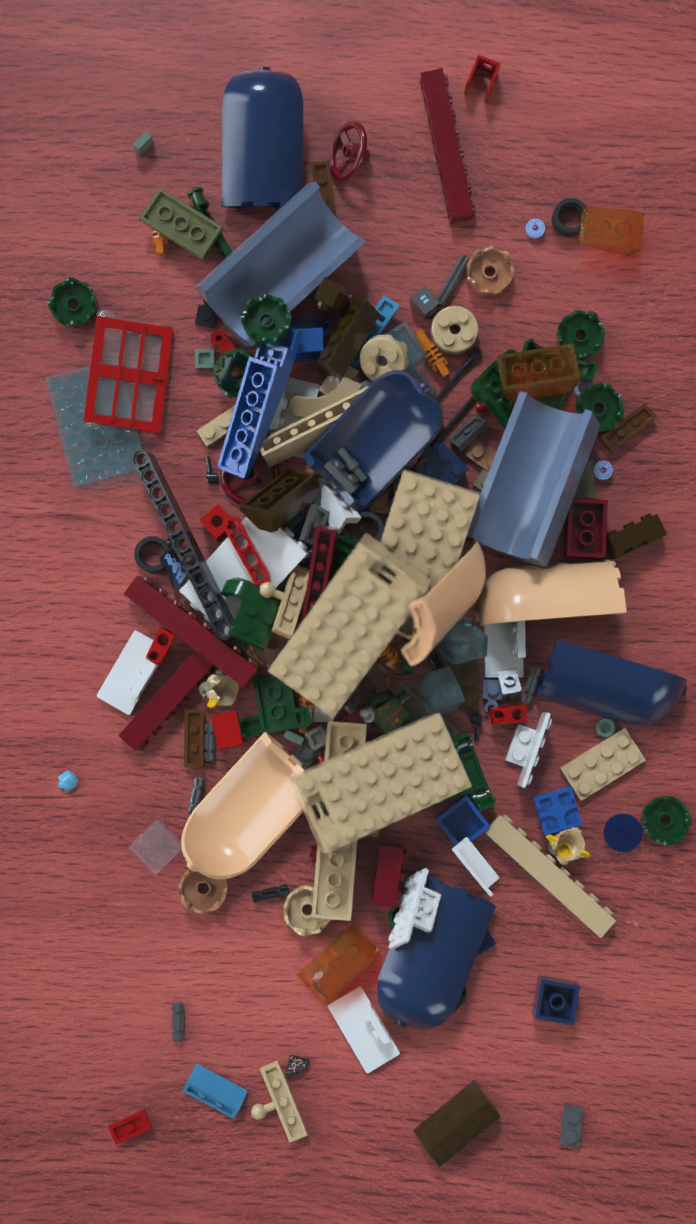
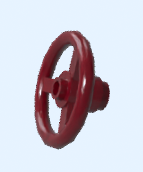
[329,121,370,182]
[220,451,280,505]

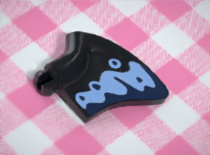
[159,538,194,590]

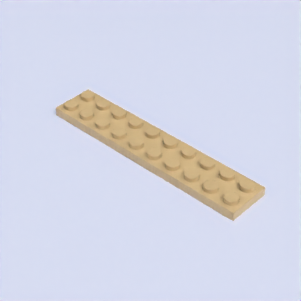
[312,721,367,921]

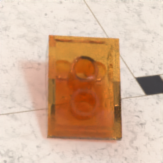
[579,206,645,256]

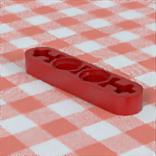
[223,517,271,586]

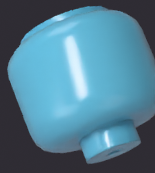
[57,771,78,792]

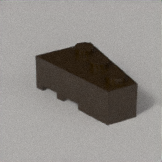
[314,277,354,319]
[606,513,667,560]
[438,652,479,711]

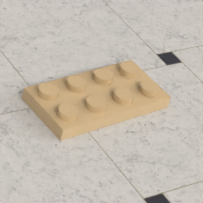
[560,728,646,801]

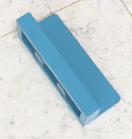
[182,1064,247,1119]

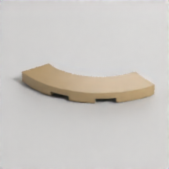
[286,376,361,417]

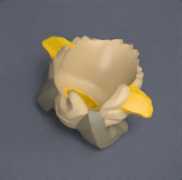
[199,668,240,708]
[546,827,591,865]

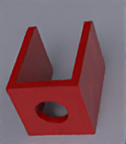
[464,54,501,103]
[200,504,236,542]
[211,711,244,749]

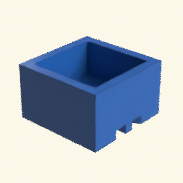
[294,328,325,361]
[531,786,582,835]
[434,795,490,845]

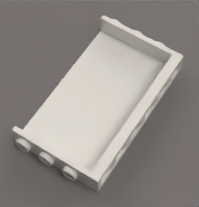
[179,517,310,636]

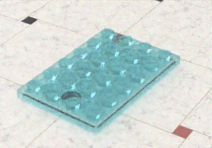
[45,358,146,488]

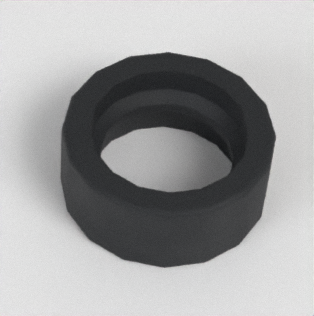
[552,198,589,237]
[348,512,384,542]
[134,536,168,573]

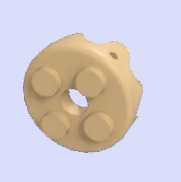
[431,306,479,355]
[360,334,409,381]
[283,885,331,936]

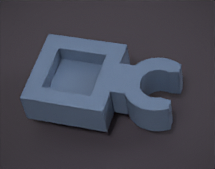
[482,679,502,712]

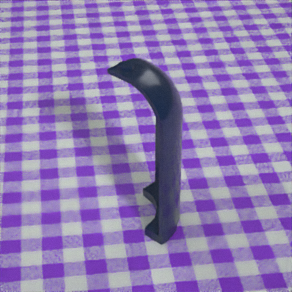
[222,67,303,209]
[303,370,443,513]
[534,640,687,727]
[377,875,496,1029]

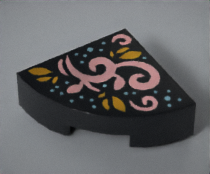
[286,1054,309,1075]

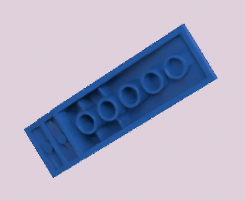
[217,328,303,479]

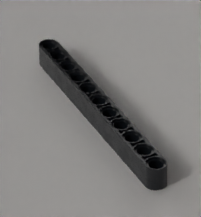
[132,450,235,640]

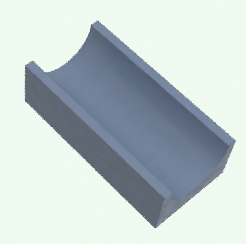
[194,181,365,346]
[466,391,601,569]

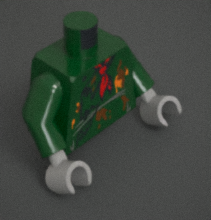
[360,690,412,734]

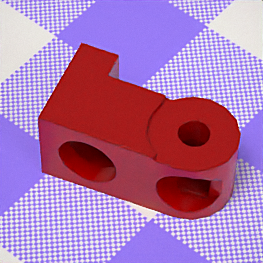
[210,330,236,355]
[146,627,177,666]
[490,703,528,724]

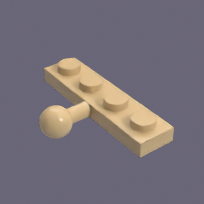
[197,406,235,448]
[260,565,309,639]
[251,1060,308,1143]

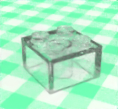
[128,818,182,875]

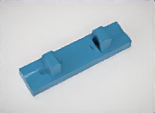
[351,295,400,369]

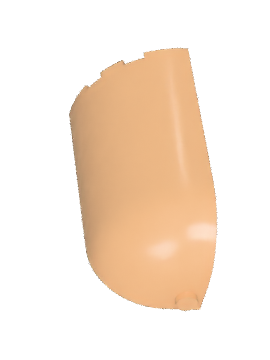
[401,539,486,666]
[475,559,627,626]
[181,732,304,879]

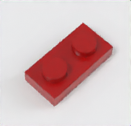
[108,1108,152,1145]

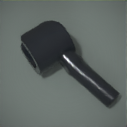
[205,457,218,484]
[470,713,483,741]

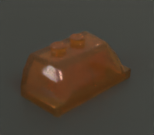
[496,344,580,402]
[297,921,380,1005]

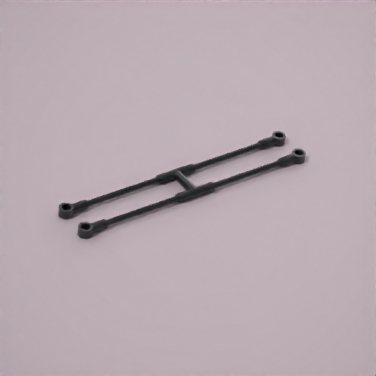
[358,347,482,535]

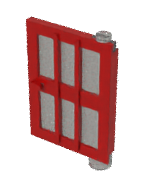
[83,310,173,434]

